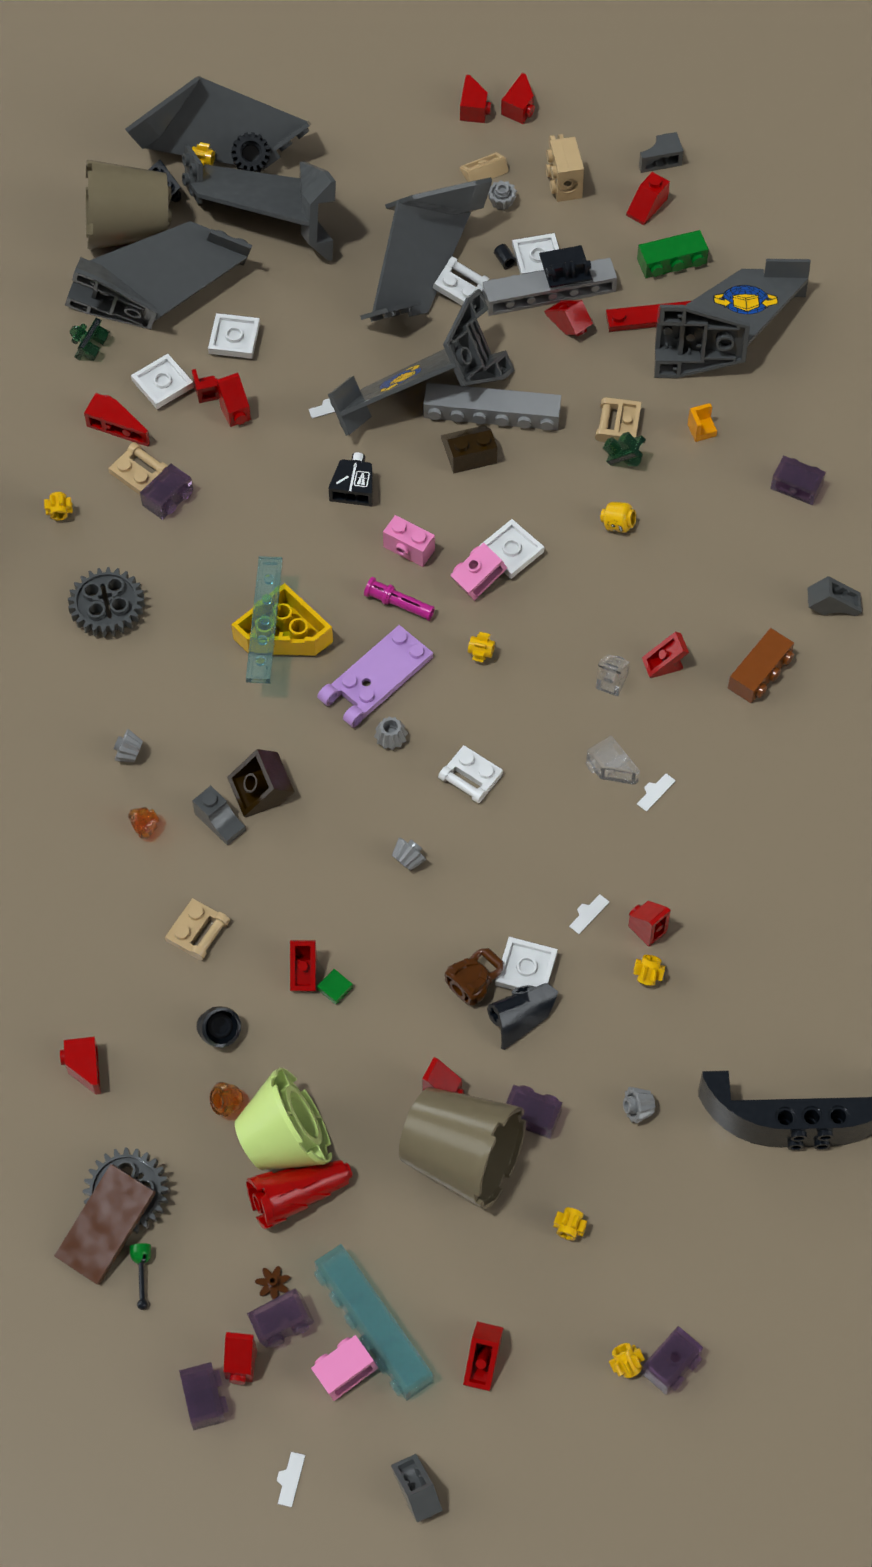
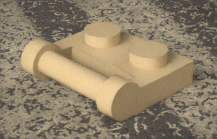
[595,397,642,444]
[108,442,170,497]
[165,898,230,961]

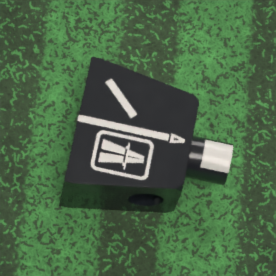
[328,452,373,507]

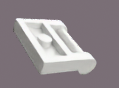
[433,256,490,306]
[438,745,503,803]

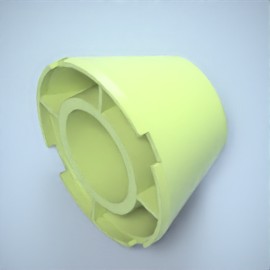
[235,1068,332,1171]

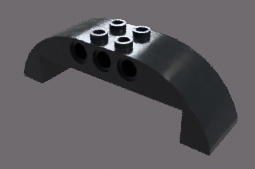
[698,1071,872,1150]

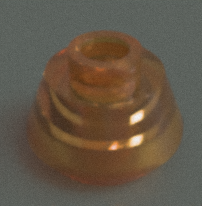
[128,807,159,839]
[210,1082,243,1118]

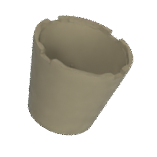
[86,160,172,249]
[399,1087,526,1209]

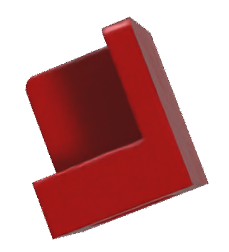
[191,369,219,403]

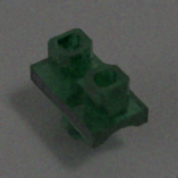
[70,317,110,361]
[603,432,646,467]

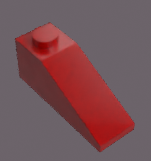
[84,393,150,447]

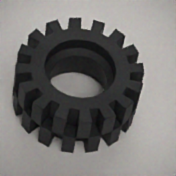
[231,132,270,172]

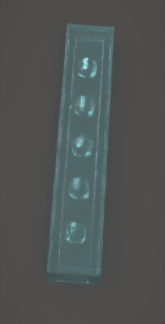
[246,556,283,684]

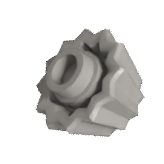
[488,180,517,210]
[374,716,408,750]
[113,729,143,762]
[392,838,426,871]
[623,1087,656,1123]

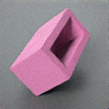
[383,515,435,567]
[450,543,507,601]
[311,1335,378,1401]

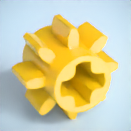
[192,142,215,166]
[44,492,73,521]
[468,632,495,663]
[633,955,665,986]
[553,1207,587,1241]
[609,1343,645,1378]

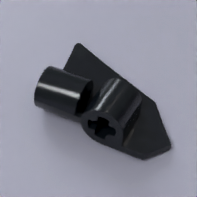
[487,983,558,1050]

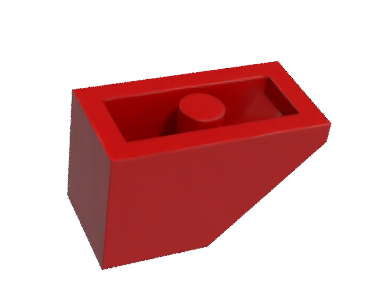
[501,73,535,124]
[460,75,491,123]
[626,172,670,225]
[544,300,593,336]
[217,372,251,427]
[628,901,671,947]
[60,1036,101,1095]
[422,1057,464,1094]
[463,1321,504,1391]
[223,1332,257,1385]

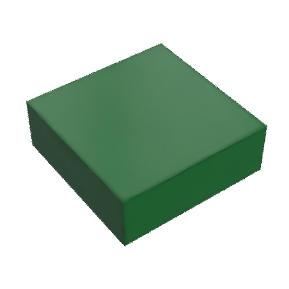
[317,969,353,1005]

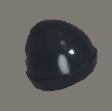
[196,1006,241,1048]

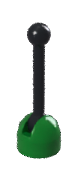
[130,1243,151,1310]

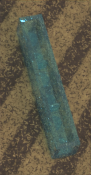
[313,1244,434,1401]

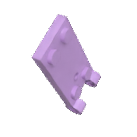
[317,625,433,728]

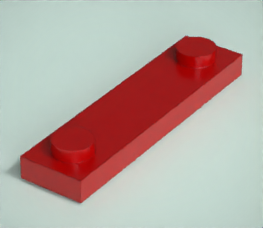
[606,301,691,332]

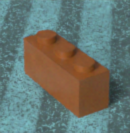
[728,628,794,703]

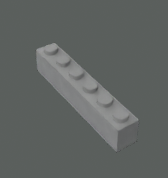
[483,258,617,316]
[424,383,561,430]

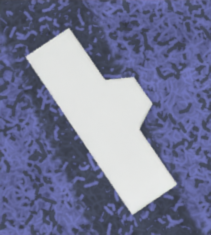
[308,399,335,418]
[637,774,676,811]
[569,894,609,934]
[277,1452,305,1507]

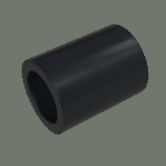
[494,244,516,269]

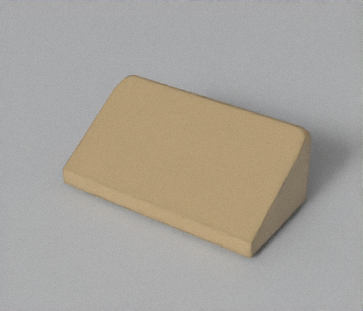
[460,152,509,182]

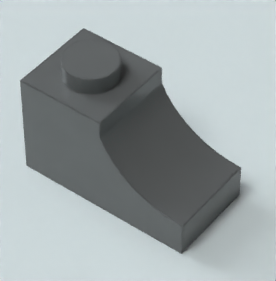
[639,132,684,173]
[807,576,862,616]
[192,786,246,845]
[391,1454,443,1522]

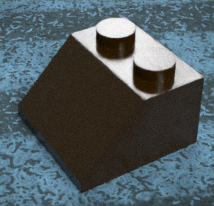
[441,425,497,474]
[227,749,295,817]

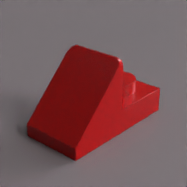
[642,632,689,678]
[290,940,317,991]

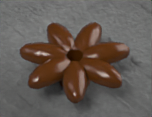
[255,1266,290,1301]

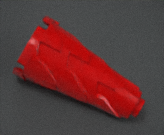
[246,1160,352,1229]

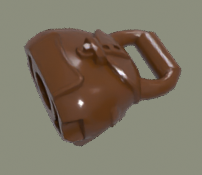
[445,948,504,1005]

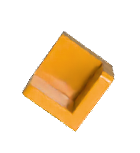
[687,403,717,442]

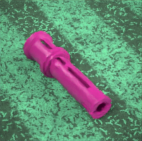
[364,577,435,621]

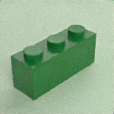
[637,230,709,279]

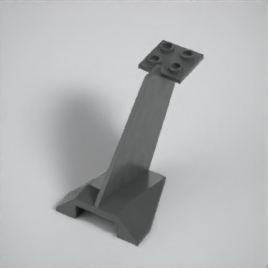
[125,76,311,170]
[182,144,336,261]
[360,177,492,322]
[65,221,252,329]

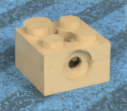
[545,134,584,202]

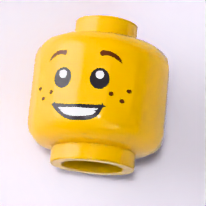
[600,502,636,533]

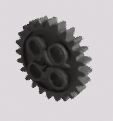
[68,567,145,637]
[83,1147,170,1234]

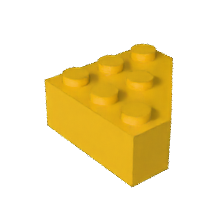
[231,583,333,656]

